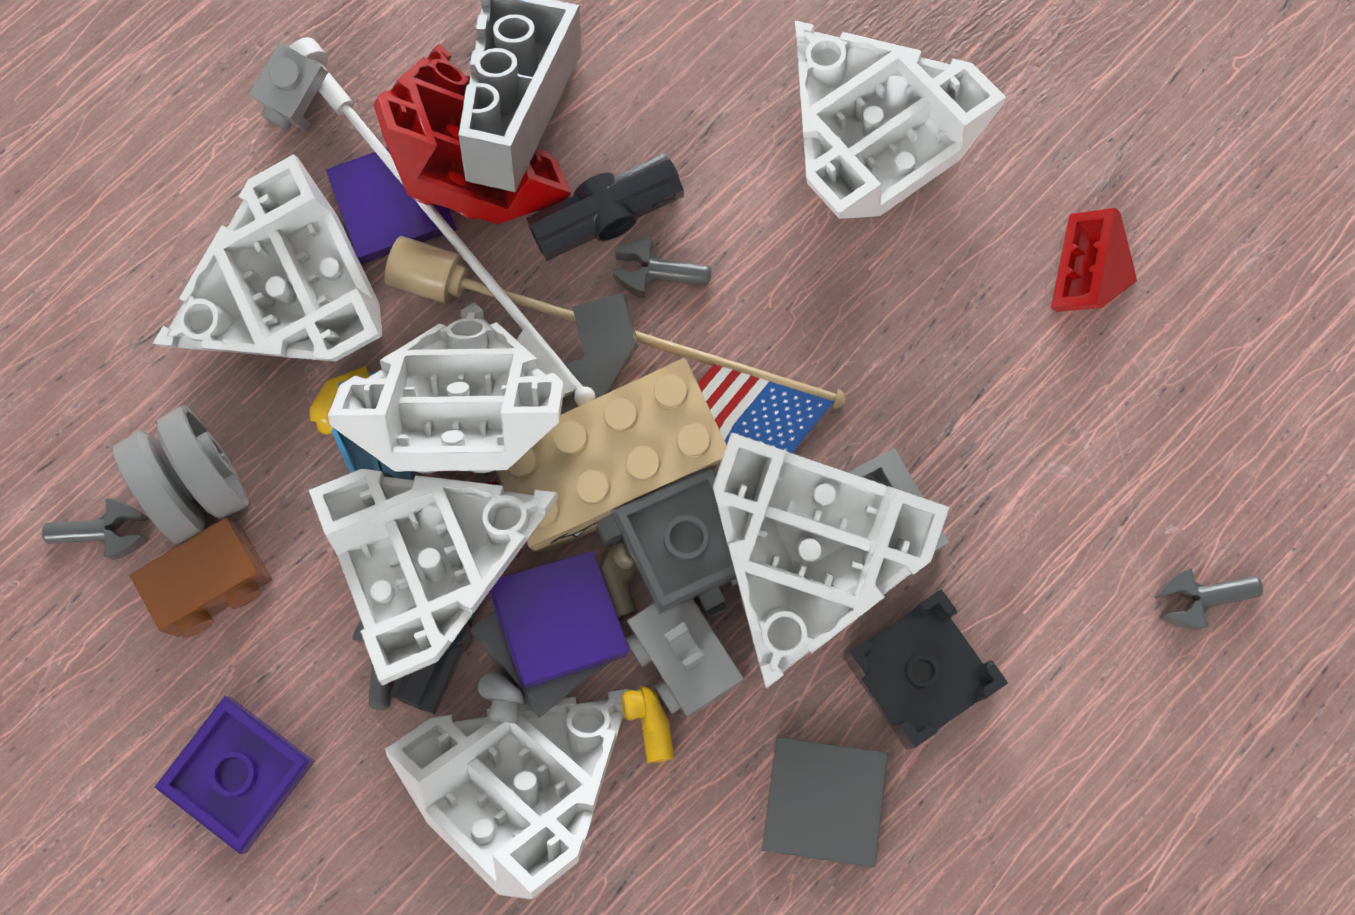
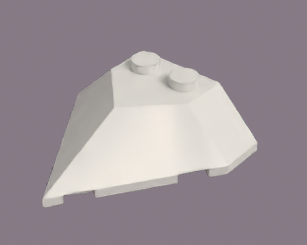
[795,20,1006,219]
[153,154,382,362]
[328,302,564,474]
[713,433,950,688]
[309,469,558,685]
[385,689,629,899]

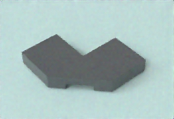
[560,293,639,415]

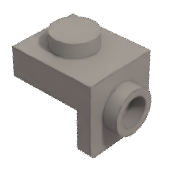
[248,42,328,132]

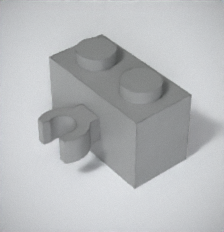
[625,599,744,719]

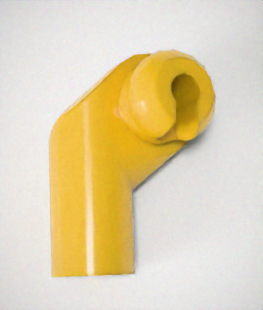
[309,365,371,435]
[621,686,674,763]

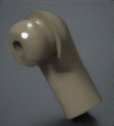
[599,540,637,620]

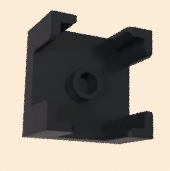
[843,589,1008,750]

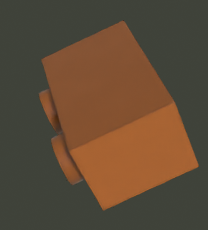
[129,517,272,638]

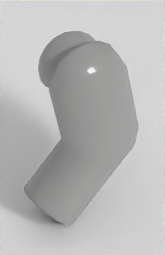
[478,672,524,723]

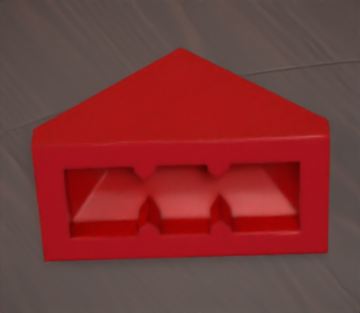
[1051,208,1137,312]

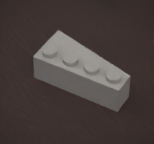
[459,0,582,192]

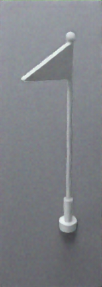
[289,38,596,406]

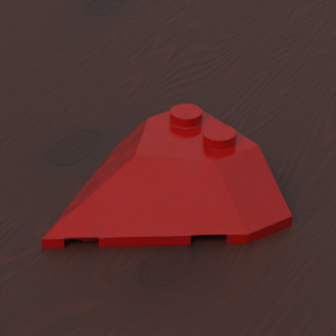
[373,44,571,224]

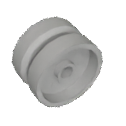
[113,404,249,545]

